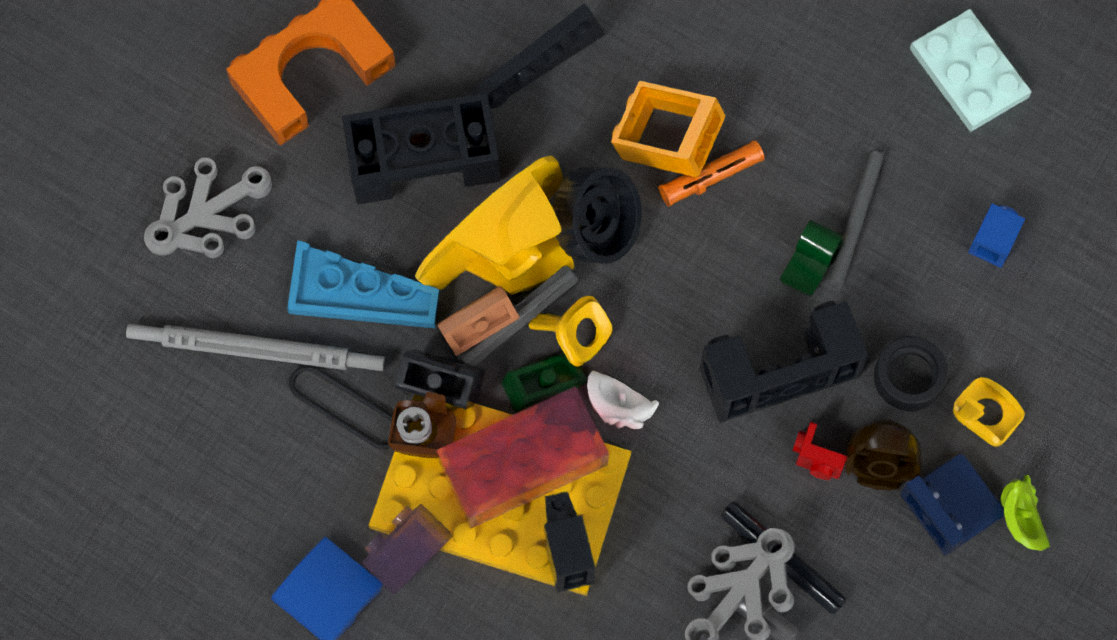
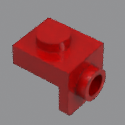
[792,422,847,480]

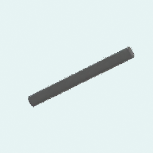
[829,151,884,287]

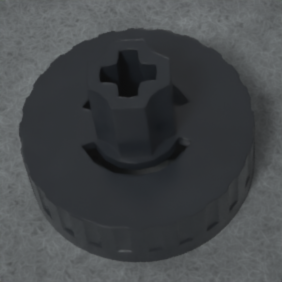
[552,166,642,264]

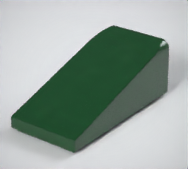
[502,353,588,414]

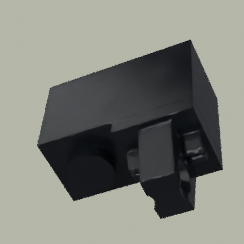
[544,492,595,593]

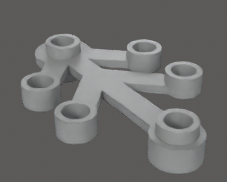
[144,158,272,258]
[685,528,795,640]

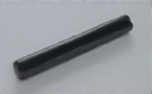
[721,501,846,614]

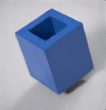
[968,203,1025,268]

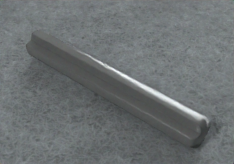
[456,266,578,367]

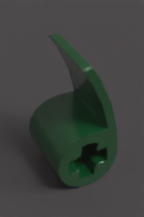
[779,220,843,297]

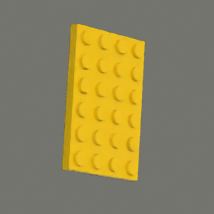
[369,394,632,596]

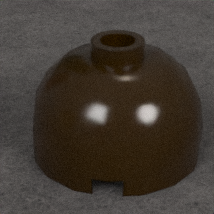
[845,419,922,490]

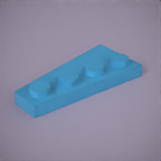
[287,240,440,328]

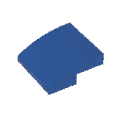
[271,536,383,640]

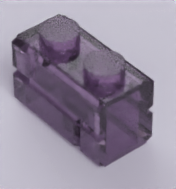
[363,504,453,594]

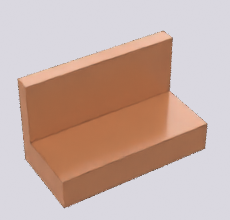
[437,286,520,356]

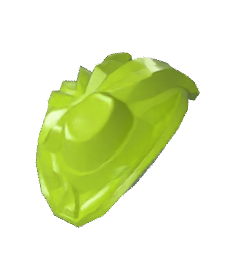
[1001,475,1050,551]

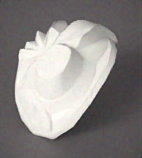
[587,371,659,429]

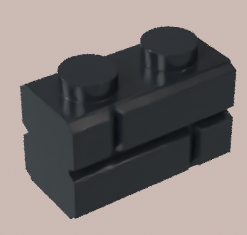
[395,349,485,409]

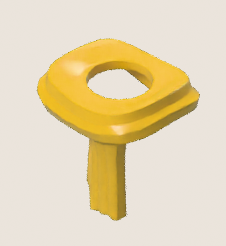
[528,296,613,367]
[953,377,1025,447]

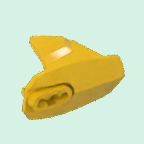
[415,156,575,295]

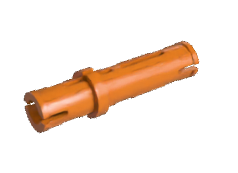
[659,140,765,207]

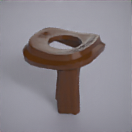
[389,391,456,458]

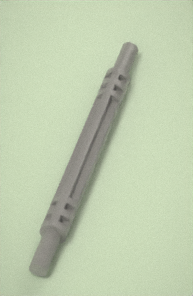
[126,323,385,371]

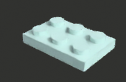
[910,9,1031,132]

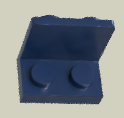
[900,454,1004,556]

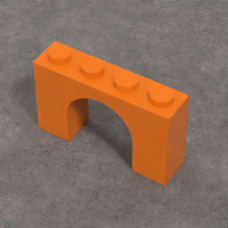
[226,0,396,146]

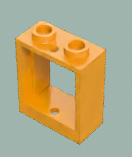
[611,81,726,178]

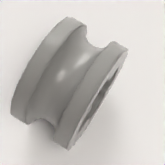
[397,407,432,445]

